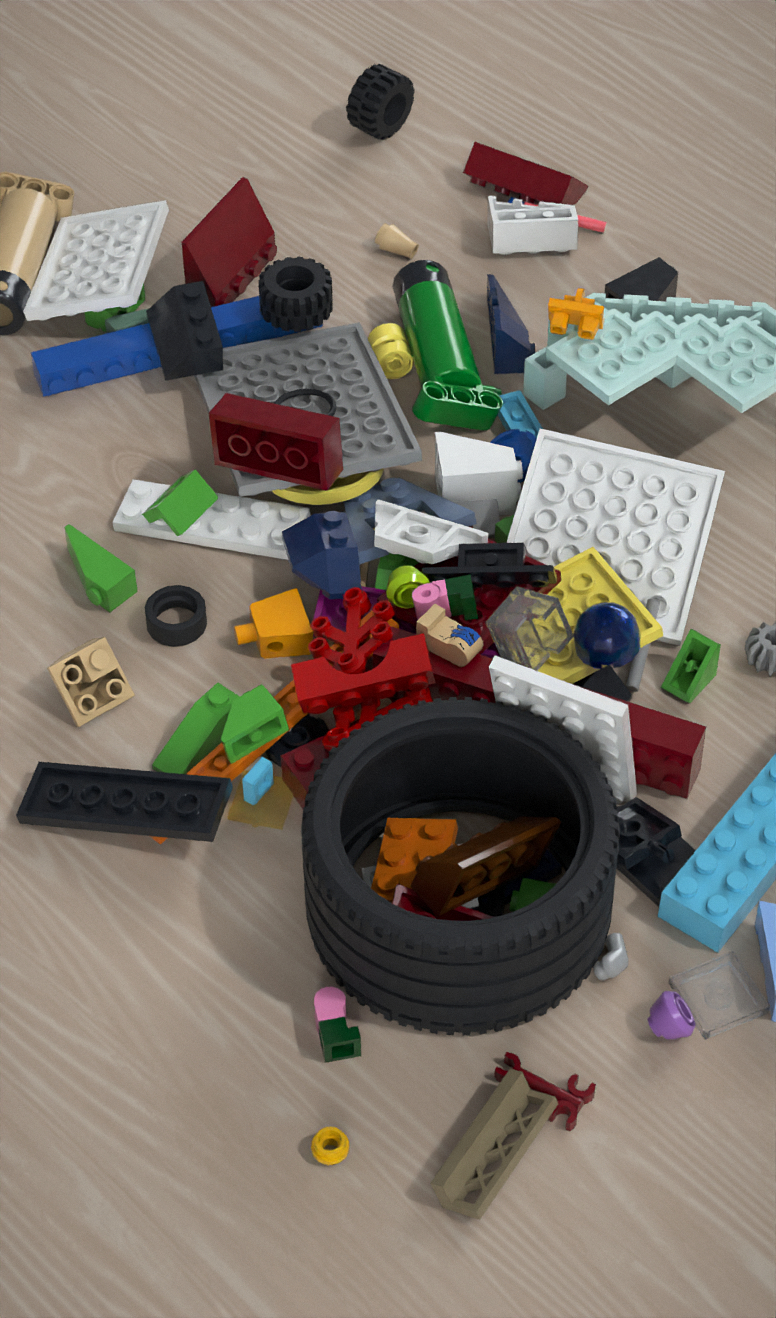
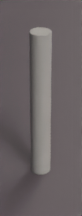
[626,599,660,692]

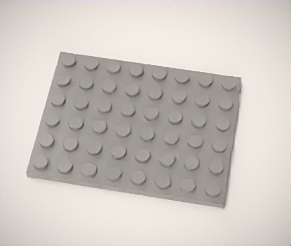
[194,322,422,497]

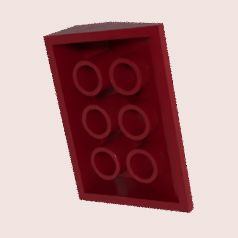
[181,177,277,307]

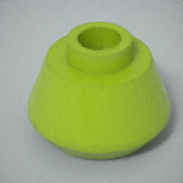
[386,566,430,608]

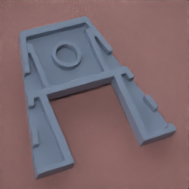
[343,478,477,565]

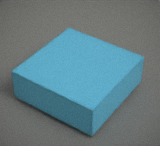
[242,757,274,806]

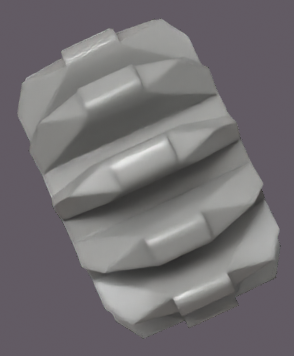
[745,621,776,676]

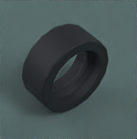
[145,585,207,647]

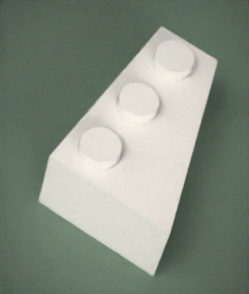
[487,196,578,255]

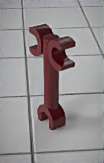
[494,1052,596,1132]

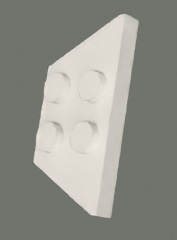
[374,499,489,564]

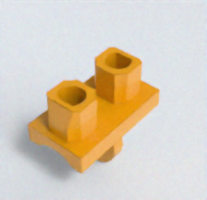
[548,288,605,340]

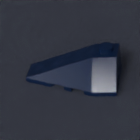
[487,274,536,374]

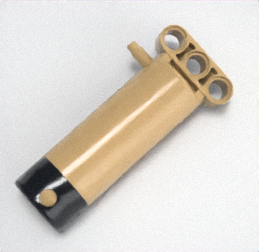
[0,172,74,335]

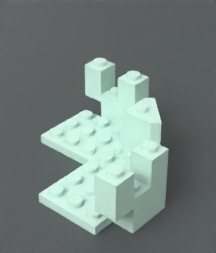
[523,293,776,413]

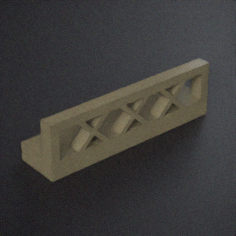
[430,1069,558,1220]

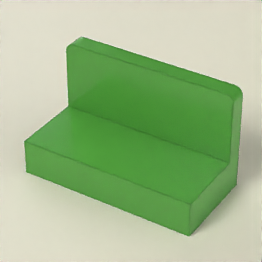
[142,469,218,536]

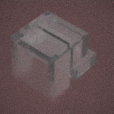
[486,586,574,671]

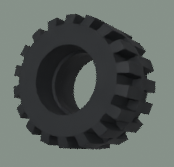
[346,64,415,140]
[258,256,333,332]

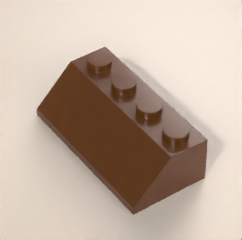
[410,817,561,917]

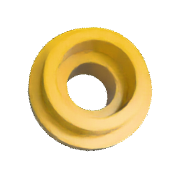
[311,1127,349,1165]

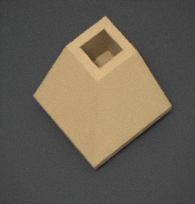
[47,637,135,727]

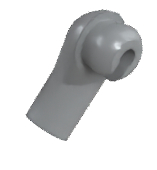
[593,933,628,981]

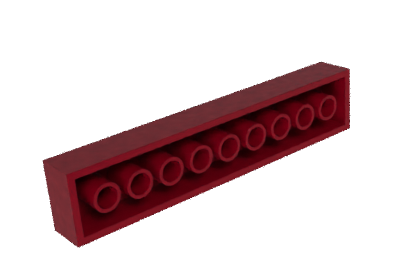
[373,626,706,799]

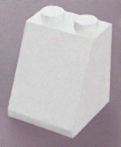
[435,432,523,516]

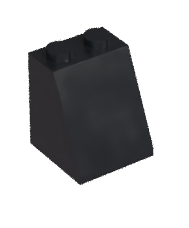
[604,257,678,301]

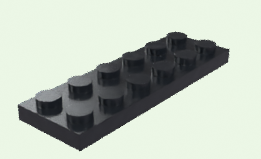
[16,762,233,842]

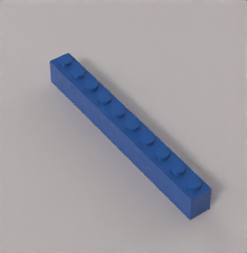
[31,296,323,397]

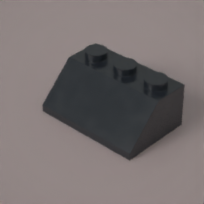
[146,281,223,381]

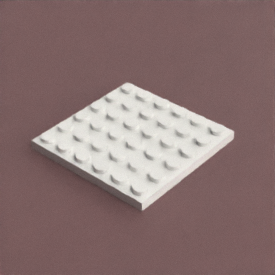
[507,428,725,646]

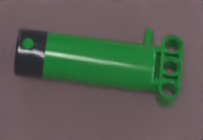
[392,260,503,430]

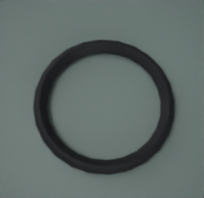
[274,389,337,416]

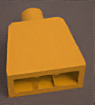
[234,588,313,659]

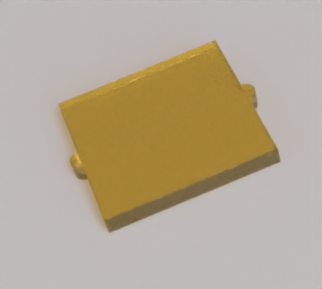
[228,770,294,830]

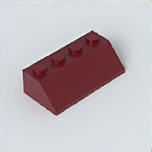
[463,142,588,205]

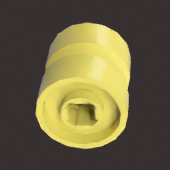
[368,323,413,380]

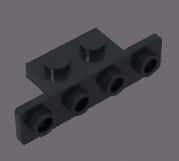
[422,542,557,589]

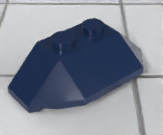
[281,511,362,599]

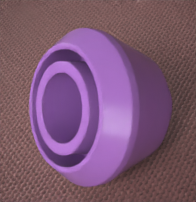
[647,991,695,1040]

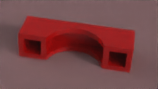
[291,633,436,714]

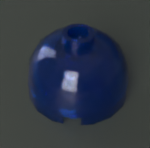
[573,602,641,669]

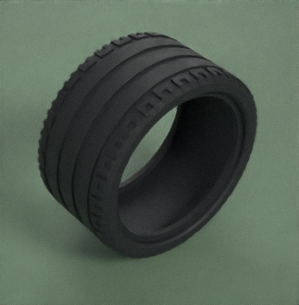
[301,697,619,1035]

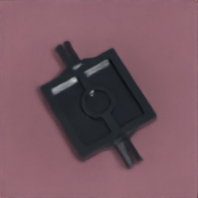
[617,797,682,870]

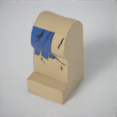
[416,604,484,667]

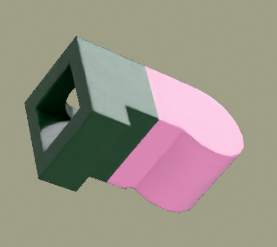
[412,575,478,620]
[314,987,361,1063]

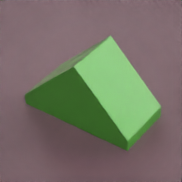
[661,629,721,703]

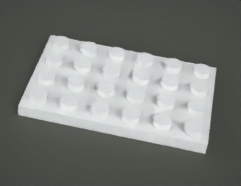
[23,200,169,321]
[489,656,637,804]

